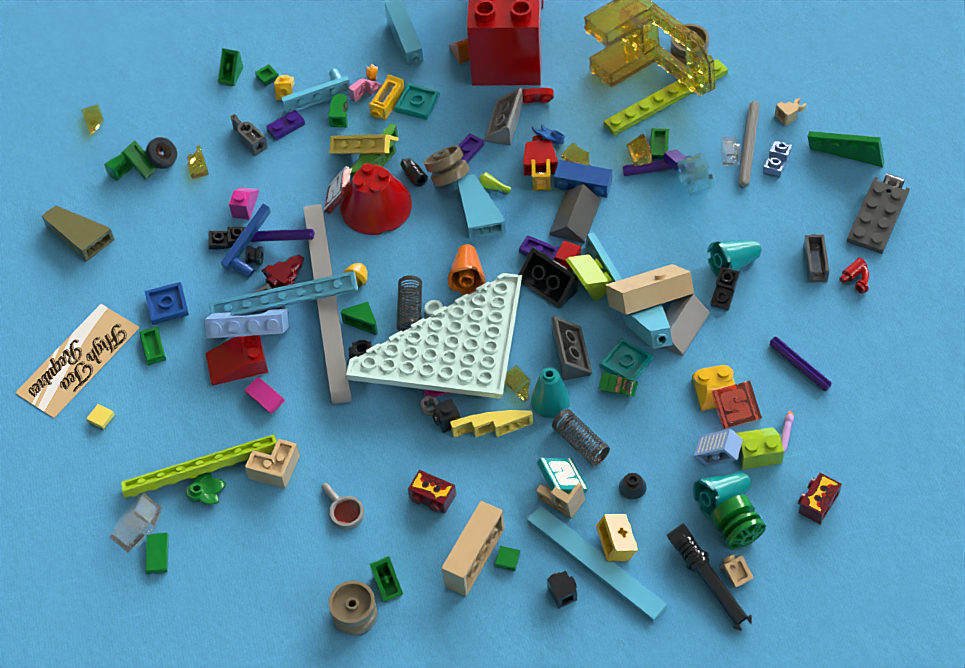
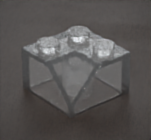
[109,493,162,552]

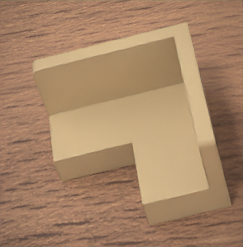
[245,439,300,489]
[536,483,585,519]

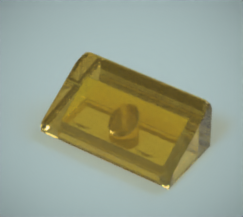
[627,134,652,166]

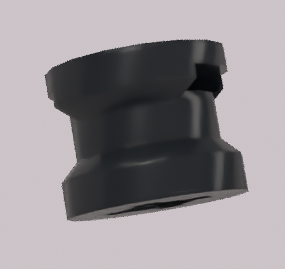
[245,246,264,265]

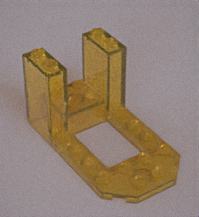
[584,0,716,96]

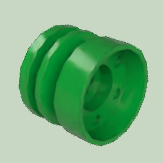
[710,495,766,550]

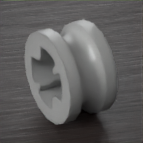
[421,396,438,416]

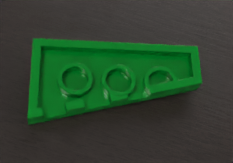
[807,131,884,167]

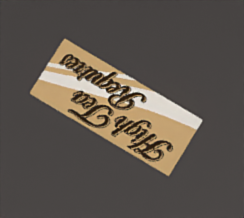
[15,304,140,418]

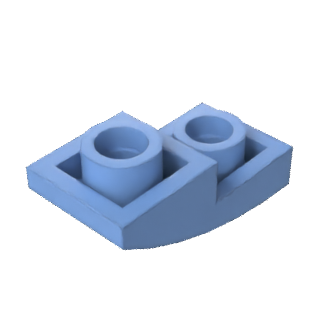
[763,141,792,177]

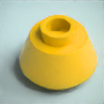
[343,263,368,287]

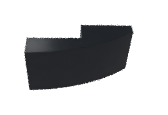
[208,227,246,249]
[710,266,740,311]

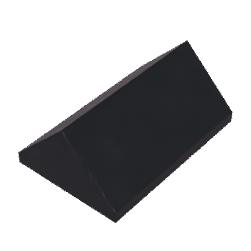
[518,247,578,308]

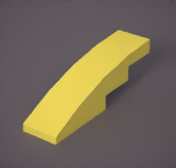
[450,410,533,438]

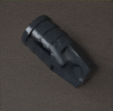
[400,158,428,187]

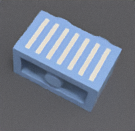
[694,429,743,467]

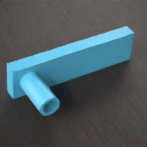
[282,69,351,114]
[585,233,622,283]

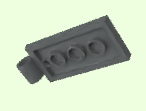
[847,173,910,254]

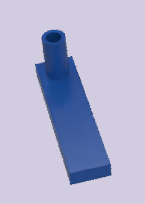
[221,204,271,278]

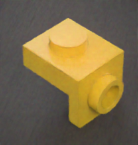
[274,75,295,100]

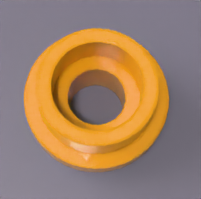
[366,64,378,80]

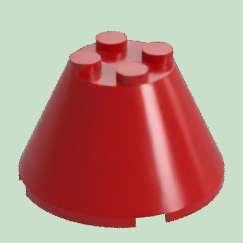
[340,163,412,235]

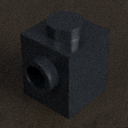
[432,399,460,433]
[547,570,577,609]

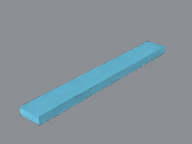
[209,271,358,316]
[528,506,667,622]

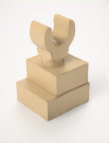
[774,98,806,126]

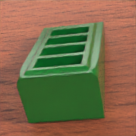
[104,154,133,181]

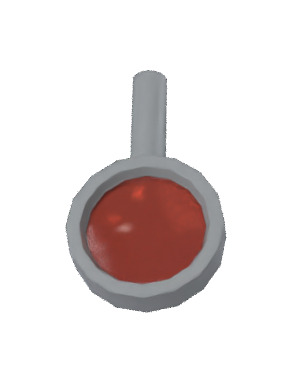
[321,483,364,530]

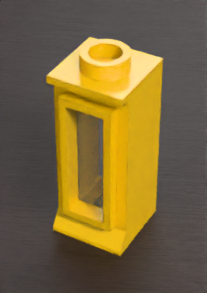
[369,75,405,120]
[531,159,551,191]

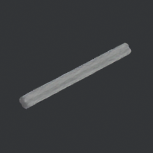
[739,101,760,188]

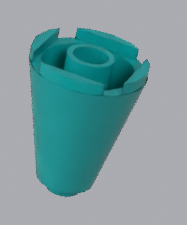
[707,240,762,276]
[531,368,570,418]
[693,472,751,518]

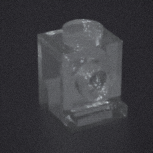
[721,136,742,165]

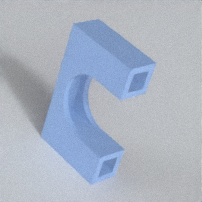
[205,309,289,339]

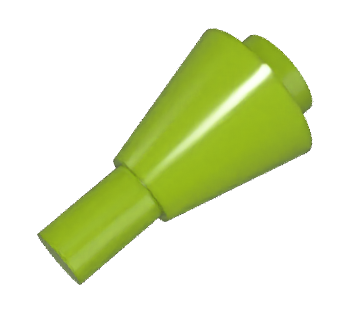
[479,172,511,194]

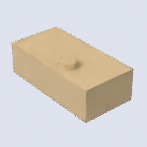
[605,264,694,315]
[441,501,505,597]

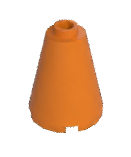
[448,244,485,295]

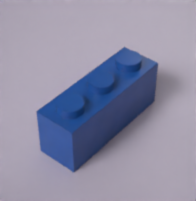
[554,160,612,198]

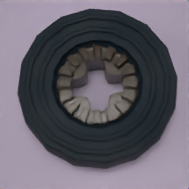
[145,137,177,169]

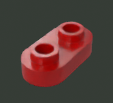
[522,87,554,104]

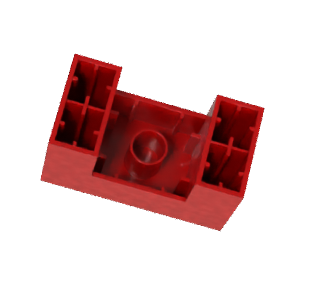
[467,0,544,86]

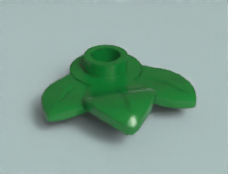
[186,472,226,505]

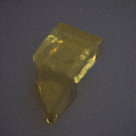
[81,104,104,135]
[561,142,591,166]
[187,145,209,179]
[505,365,530,401]

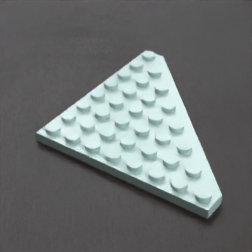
[346,273,522,399]

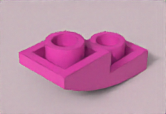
[244,377,285,414]

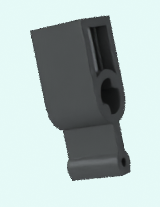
[230,114,268,156]

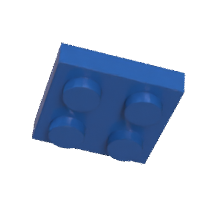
[144,282,189,325]

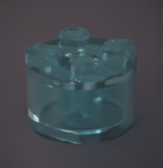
[677,153,714,196]

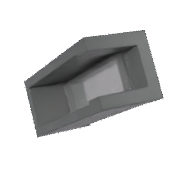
[803,234,829,283]

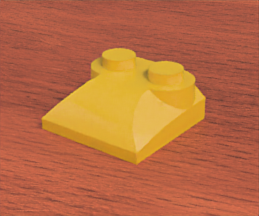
[692,365,740,411]

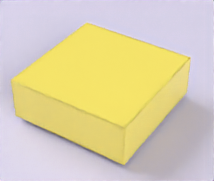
[86,404,115,430]

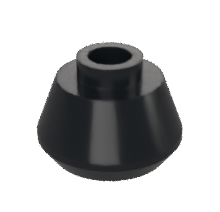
[619,473,647,500]

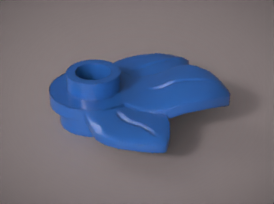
[532,125,565,145]

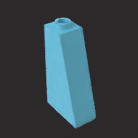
[384,0,424,65]
[457,174,506,239]
[623,304,673,349]

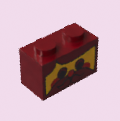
[408,470,456,514]
[797,473,842,524]

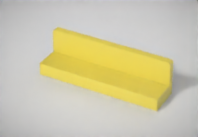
[329,134,399,154]

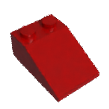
[205,335,269,386]

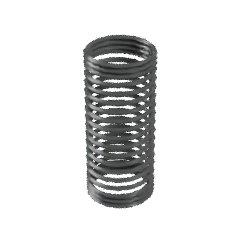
[397,275,422,332]
[552,409,610,466]

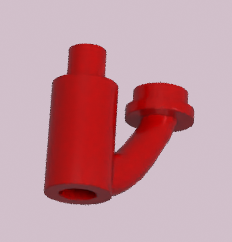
[839,258,869,294]

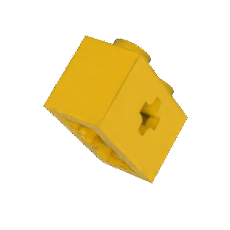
[596,514,638,561]

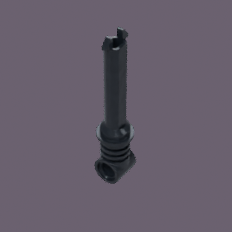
[666,523,752,631]

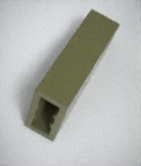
[42,205,115,261]

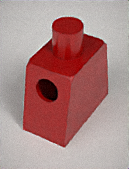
[523,135,558,176]

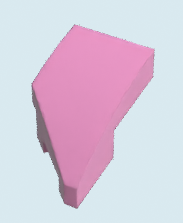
[349,79,382,102]

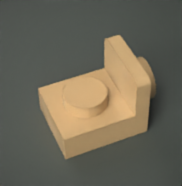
[719,554,754,588]

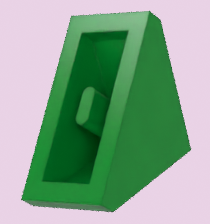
[218,48,243,85]
[341,301,378,335]
[369,556,403,602]

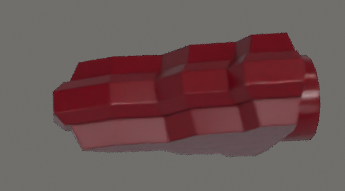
[262,254,304,289]

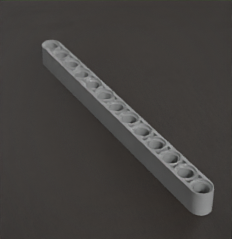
[303,204,352,405]

